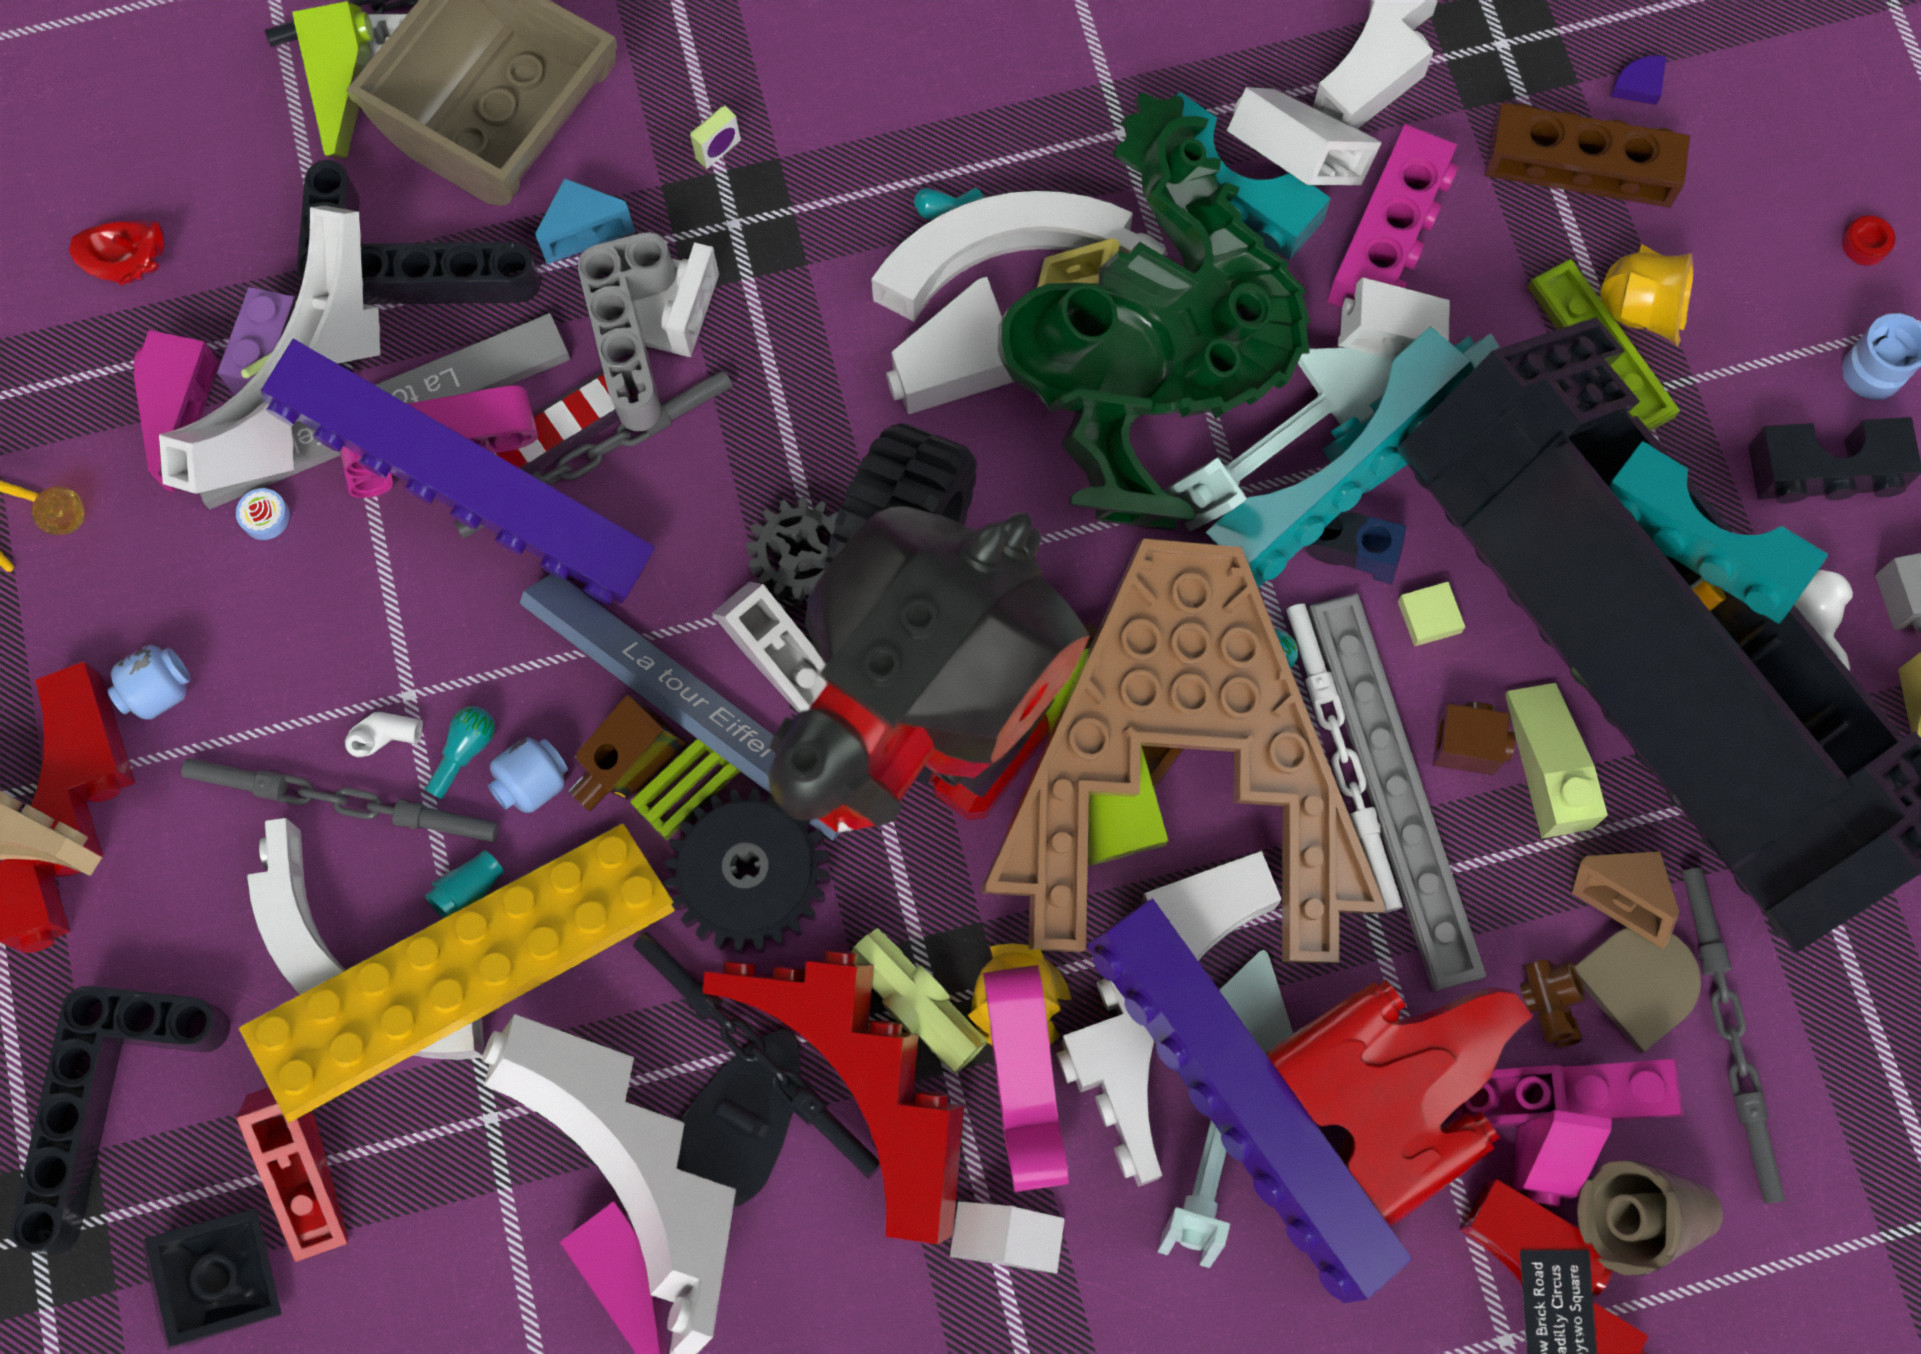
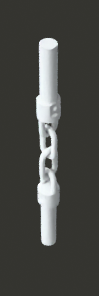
[1286,603,1403,913]

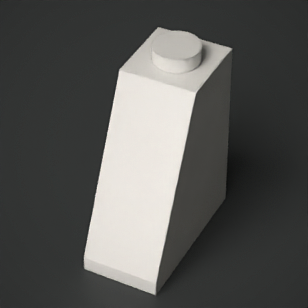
[1227,87,1382,185]
[886,277,1015,414]

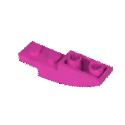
[1455,1059,1684,1127]

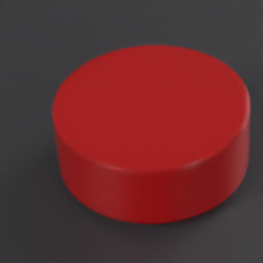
[1842,215,1896,265]

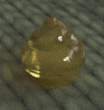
[31,486,85,535]

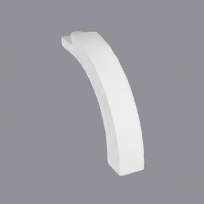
[871,191,1166,322]
[247,818,485,1060]

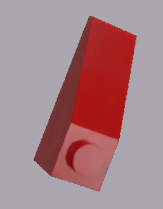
[236,1087,348,1262]

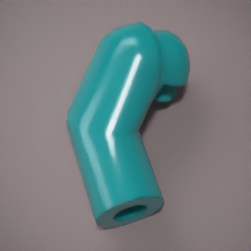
[914,187,984,221]

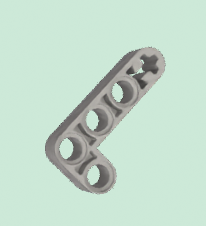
[578,232,676,431]

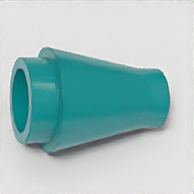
[425,850,505,919]

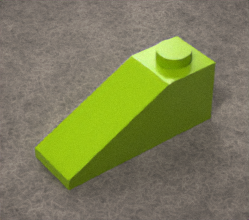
[292,1,374,159]

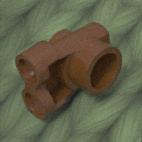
[1520,959,1585,1048]

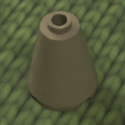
[1577,1160,1723,1275]

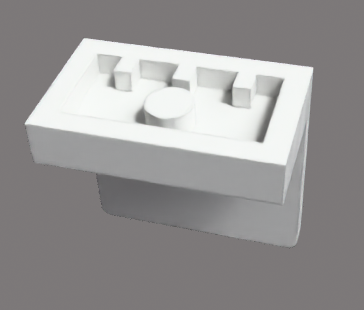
[606,242,719,357]

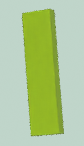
[1527,259,1680,431]

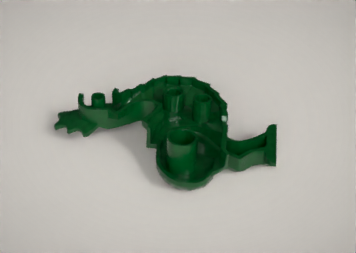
[997,92,1310,531]

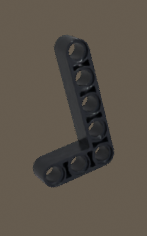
[297,159,541,305]
[11,986,230,1255]

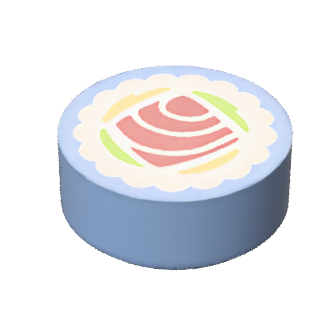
[236,488,290,540]

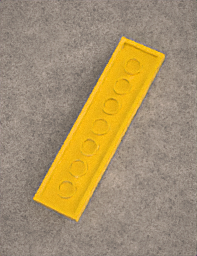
[238,824,675,1123]

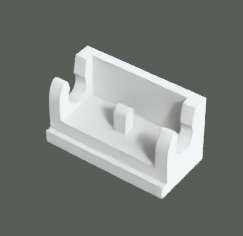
[1338,278,1450,360]

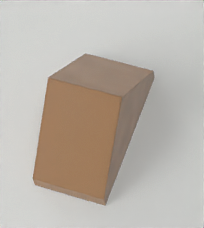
[1572,852,1680,949]

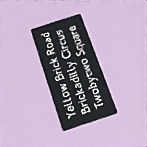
[1520,1250,1597,1354]

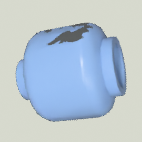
[108,645,191,720]
[488,737,568,813]

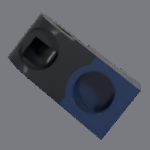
[1305,512,1407,585]

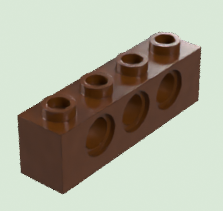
[1484,103,1690,208]

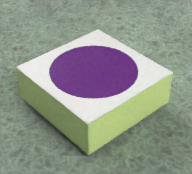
[690,106,741,169]

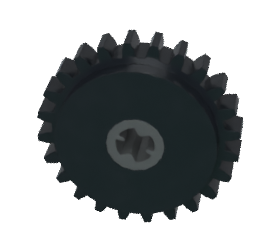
[664,789,830,955]

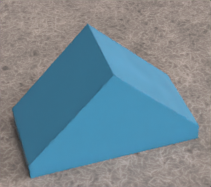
[535,178,635,264]

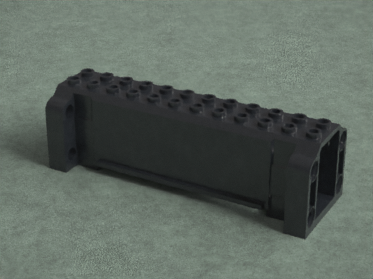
[1397,317,1921,953]

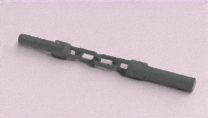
[454,370,733,539]
[181,758,499,843]
[1682,868,1786,1204]

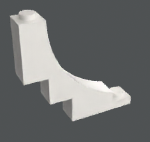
[482,1014,736,1354]

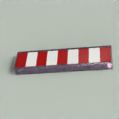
[493,370,639,474]

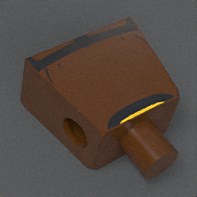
[568,694,688,812]

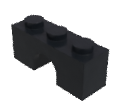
[1748,417,1921,504]

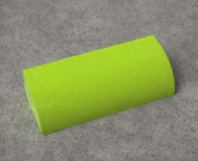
[1046,649,1168,867]

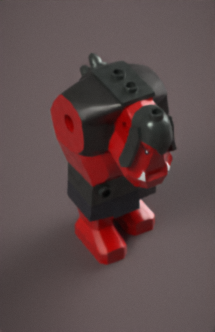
[768,507,1090,832]

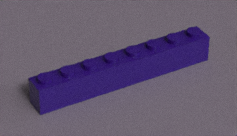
[260,338,655,605]
[1086,898,1412,1303]

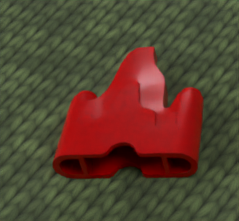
[1265,979,1532,1228]

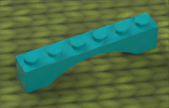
[1206,326,1474,588]

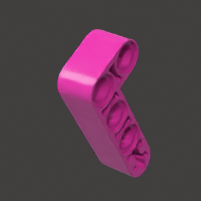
[339,385,538,498]
[983,965,1069,1192]

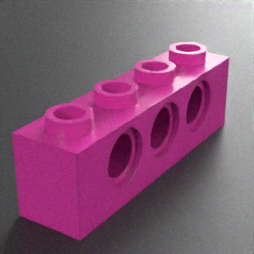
[1327,124,1459,307]

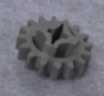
[746,497,838,606]

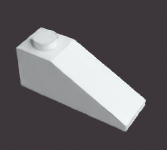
[711,582,827,713]

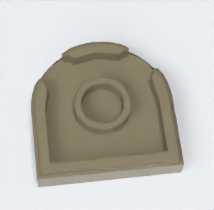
[1575,928,1701,1054]

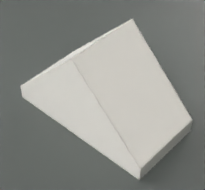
[950,1202,1065,1274]

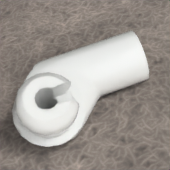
[345,712,423,757]

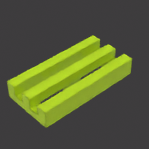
[630,738,741,841]

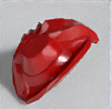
[68,220,164,286]

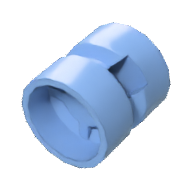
[1842,313,1921,400]

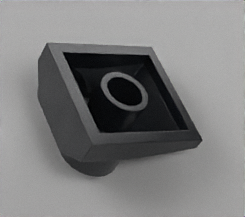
[143,1208,282,1350]

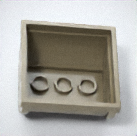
[347,0,618,206]

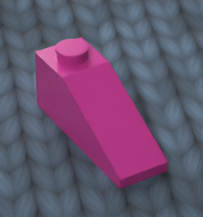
[133,330,220,492]
[1511,1110,1612,1208]
[560,1201,667,1354]

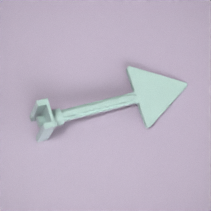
[1164,348,1393,532]
[1158,950,1293,1268]

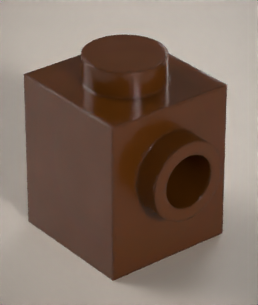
[1433,702,1515,775]

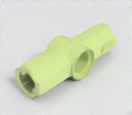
[851,928,987,1074]

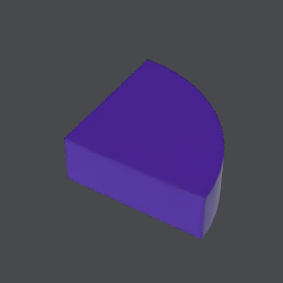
[1611,56,1666,105]

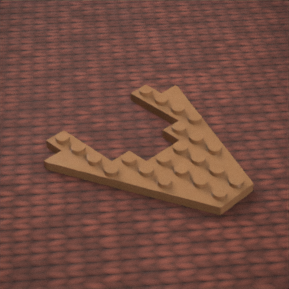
[981,538,1385,964]

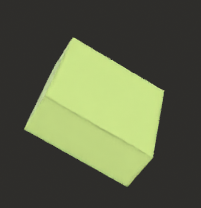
[1398,582,1465,647]

